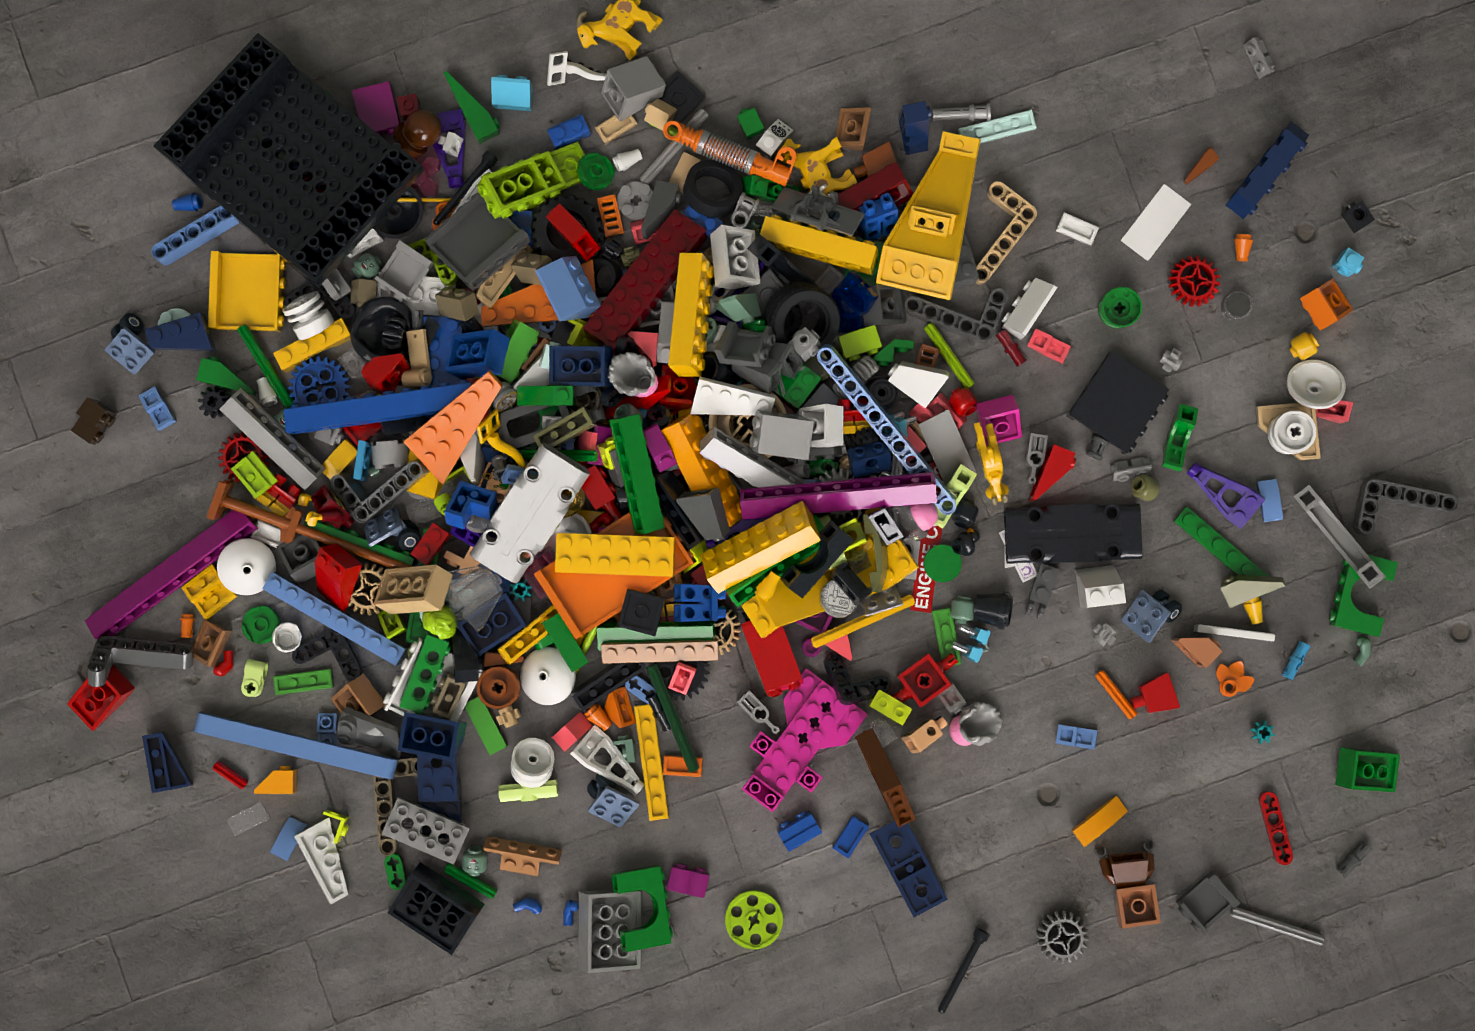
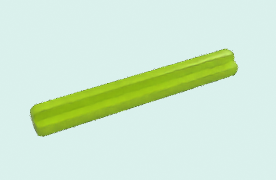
[924,323,974,388]

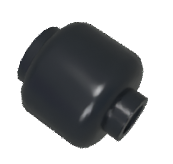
[951,499,979,529]

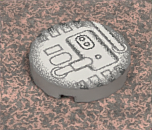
[820,580,858,618]

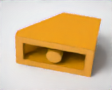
[254,765,297,794]

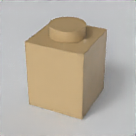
[644,98,677,131]

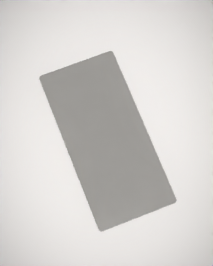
[918,410,976,486]

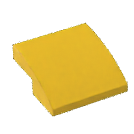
[181,564,237,620]

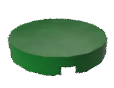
[577,152,615,190]
[923,544,962,583]
[242,606,281,644]

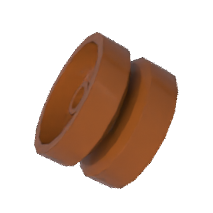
[477,666,522,709]

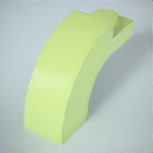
[934,464,977,529]

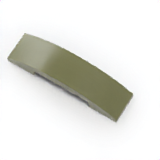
[863,514,888,593]

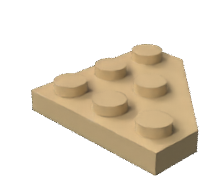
[1256,403,1320,461]

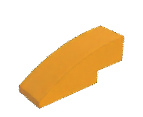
[1071,795,1128,847]

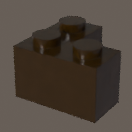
[71,397,117,445]

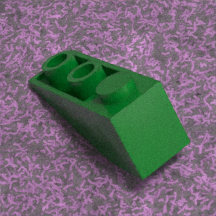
[741,175,802,203]

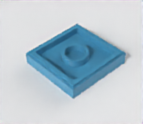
[353,440,372,481]

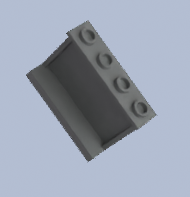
[424,193,531,292]

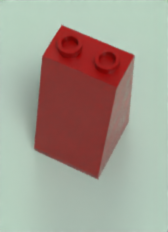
[741,621,804,697]

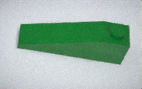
[443,71,500,144]

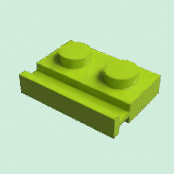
[231,451,278,499]

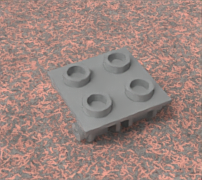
[860,585,903,617]

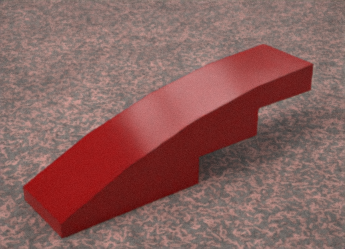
[605,375,671,421]

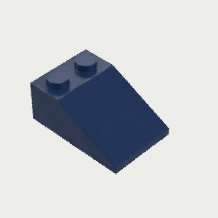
[549,346,613,386]

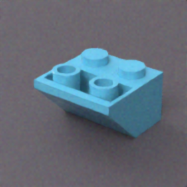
[491,75,534,111]

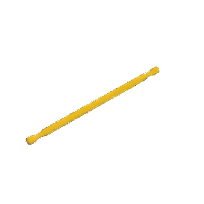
[397,198,462,202]

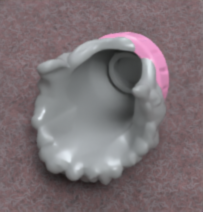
[608,352,658,397]
[949,702,1002,746]

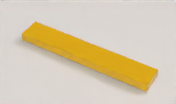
[634,704,669,821]

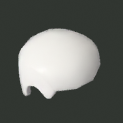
[272,622,302,653]

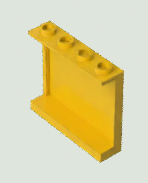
[208,251,287,332]

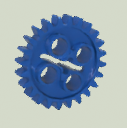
[288,356,352,407]

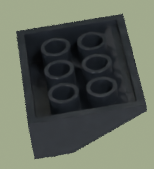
[388,862,485,955]

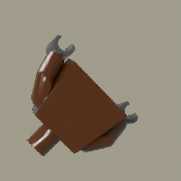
[1094,841,1155,889]

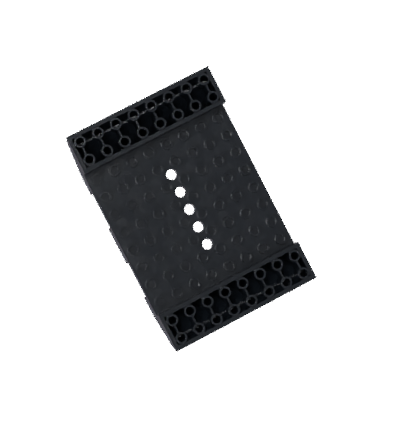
[153,33,424,287]

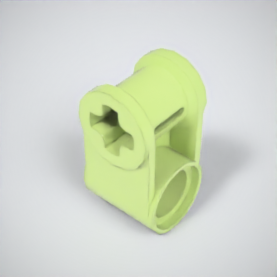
[241,659,268,697]

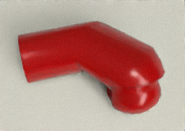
[589,512,613,533]
[213,650,234,677]

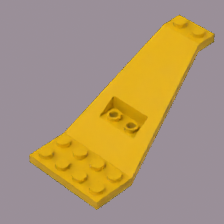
[876,131,981,300]
[741,507,919,638]

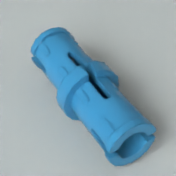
[1282,641,1311,680]

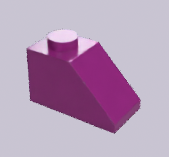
[643,423,677,472]

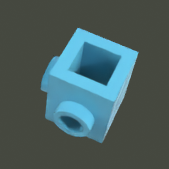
[1332,247,1365,277]

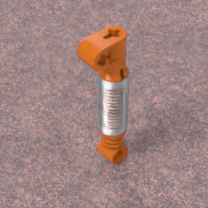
[663,120,798,187]

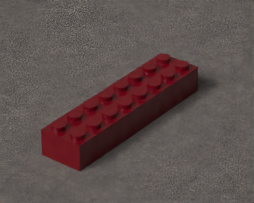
[583,209,707,356]

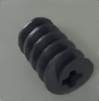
[646,405,672,430]

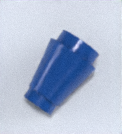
[172,192,203,211]

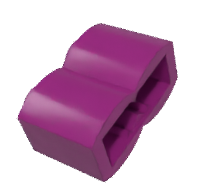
[667,863,710,898]

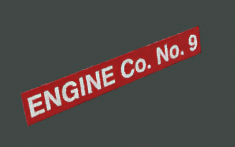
[910,461,944,613]

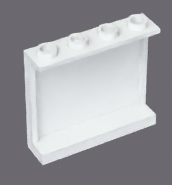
[383,637,483,720]

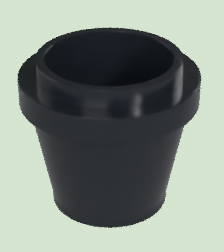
[693,352,737,386]
[861,375,900,414]
[974,591,1013,630]

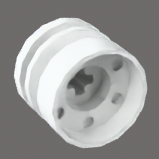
[283,291,334,340]

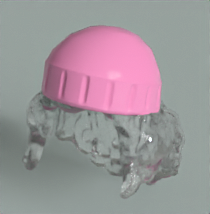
[892,503,938,542]

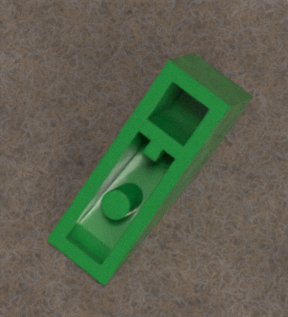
[196,356,257,396]
[517,386,576,406]

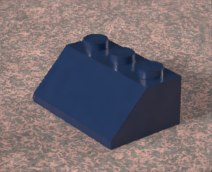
[397,712,467,761]

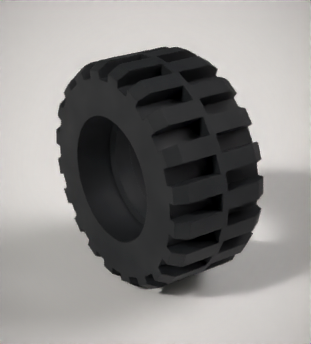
[530,194,605,264]

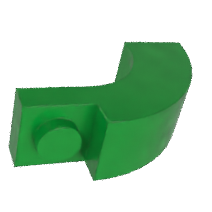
[1162,404,1199,472]

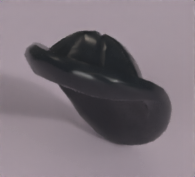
[350,297,412,362]

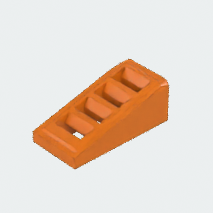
[597,194,624,238]

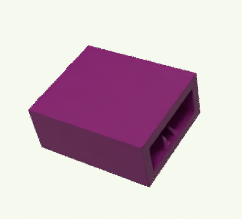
[352,81,401,135]

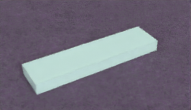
[958,109,1037,144]

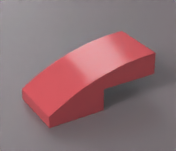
[1027,329,1071,364]
[576,430,598,450]

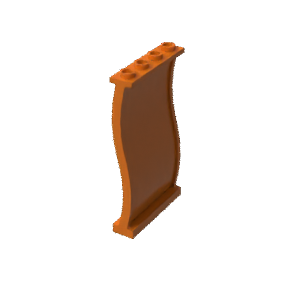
[534,508,694,640]

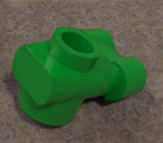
[741,318,768,333]
[809,457,839,477]

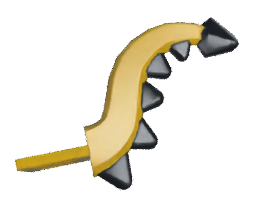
[477,409,526,468]

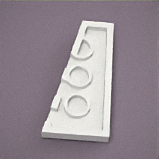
[690,377,776,415]
[294,817,348,904]

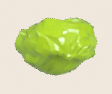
[422,605,457,639]

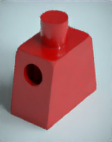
[1130,672,1180,713]

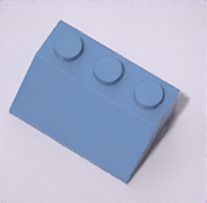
[535,256,601,322]

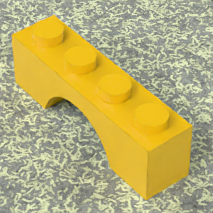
[273,318,351,373]

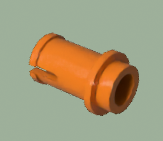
[179,614,195,638]

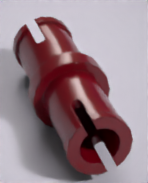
[995,329,1027,367]

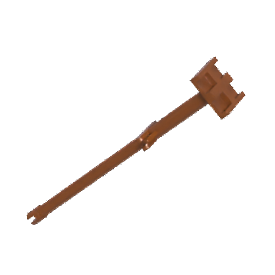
[206,478,414,569]

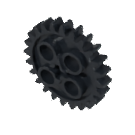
[648,661,710,701]

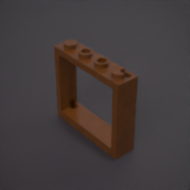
[855,728,916,828]

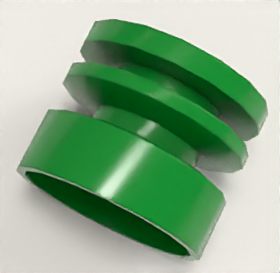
[1098,287,1142,329]

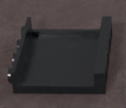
[1067,351,1169,454]

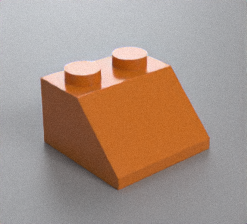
[1300,278,1353,331]

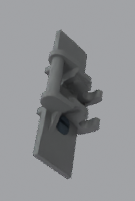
[772,185,865,236]

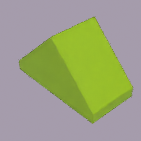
[377,610,408,640]

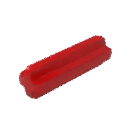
[212,761,248,789]

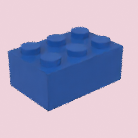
[445,329,510,379]

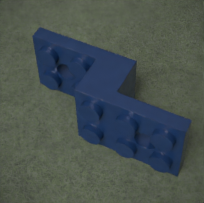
[417,755,462,838]
[869,820,948,917]

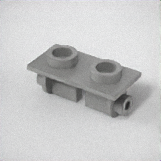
[1243,37,1275,79]
[1110,457,1152,482]

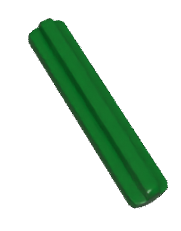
[444,863,497,899]

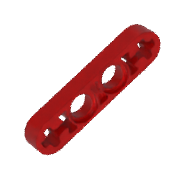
[1258,791,1293,865]

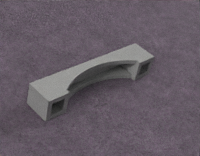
[1294,485,1385,589]

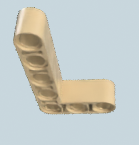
[975,181,1037,285]

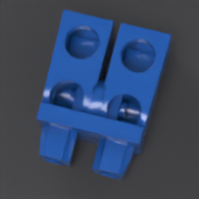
[858,193,898,241]
[674,584,726,622]

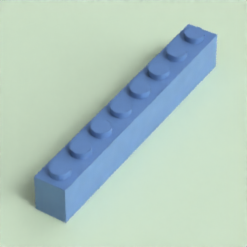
[262,572,408,666]

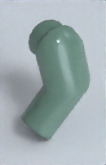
[1354,637,1371,667]

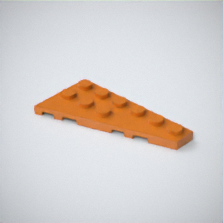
[481,260,596,327]
[403,370,503,485]

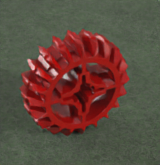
[1168,255,1221,307]
[218,431,270,482]

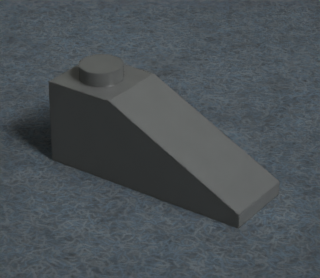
[641,180,683,239]

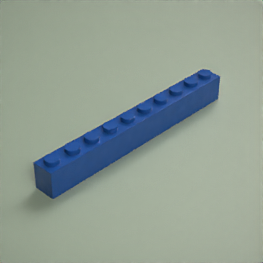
[284,380,472,434]

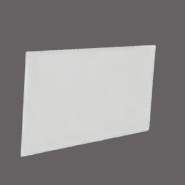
[1121,184,1191,261]

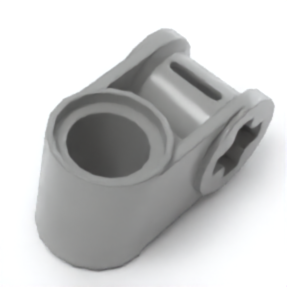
[731,192,760,229]

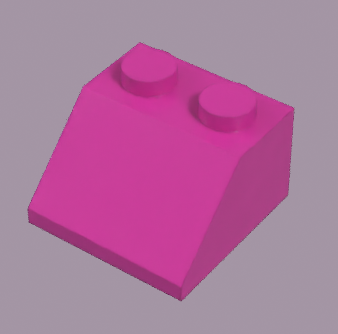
[976,395,1022,446]

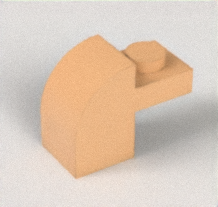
[444,546,484,575]

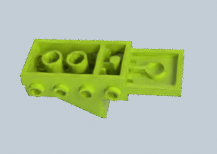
[477,142,585,219]

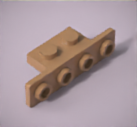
[483,836,562,876]

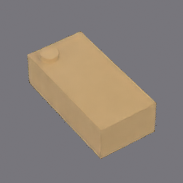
[373,565,453,614]

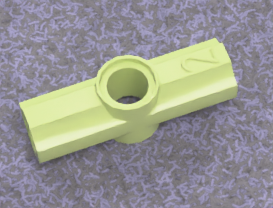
[498,779,558,802]

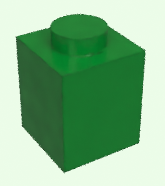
[737,108,764,140]

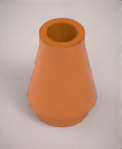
[1234,234,1253,262]
[584,704,612,731]

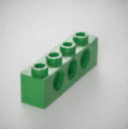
[399,631,451,714]

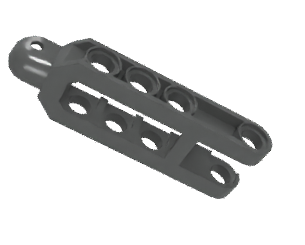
[482,386,606,449]

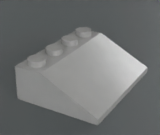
[578,891,641,973]

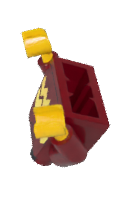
[298,485,354,528]

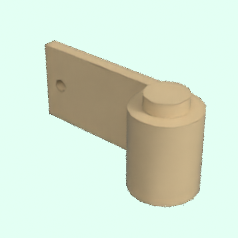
[401,329,432,389]

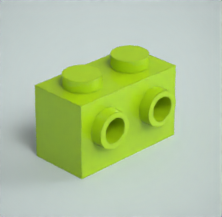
[838,325,882,362]

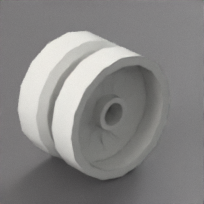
[1268,411,1316,454]
[511,738,555,788]

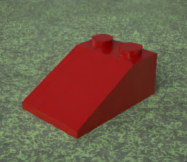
[1028,445,1077,502]
[314,543,362,612]
[67,664,136,731]

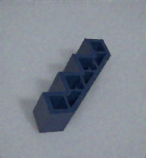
[1226,121,1309,219]

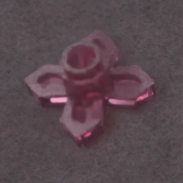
[411,157,441,197]

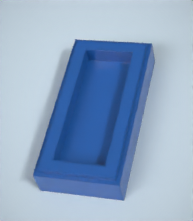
[832,815,869,859]

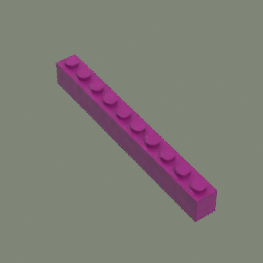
[740,472,937,519]
[84,510,258,639]

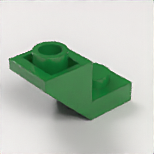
[873,339,914,367]

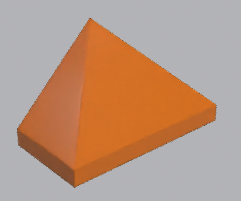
[603,686,636,728]

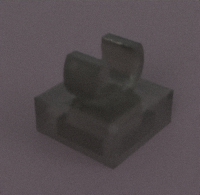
[847,548,871,574]

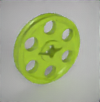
[725,890,783,949]

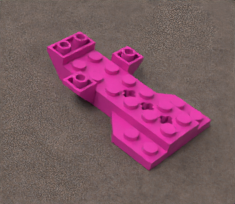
[742,668,868,813]

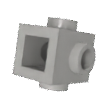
[788,327,822,361]

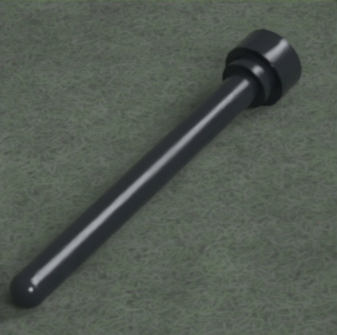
[433,150,498,225]
[938,927,990,1014]

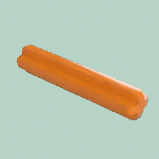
[1095,670,1137,719]

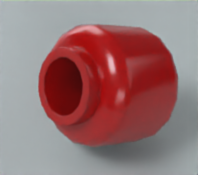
[949,388,978,417]

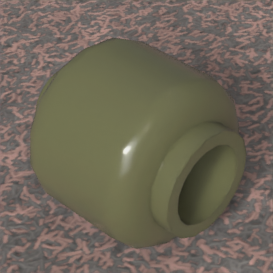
[1131,474,1160,501]

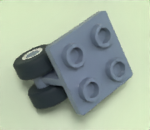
[105,313,155,375]
[364,507,421,551]
[1121,590,1182,643]
[587,770,640,827]

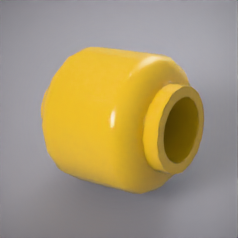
[1289,332,1319,361]

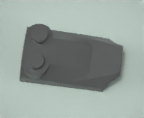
[336,706,401,759]

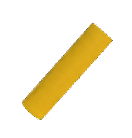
[498,605,562,664]

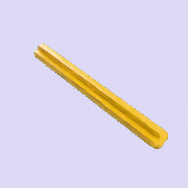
[811,595,915,648]

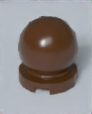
[393,109,442,158]

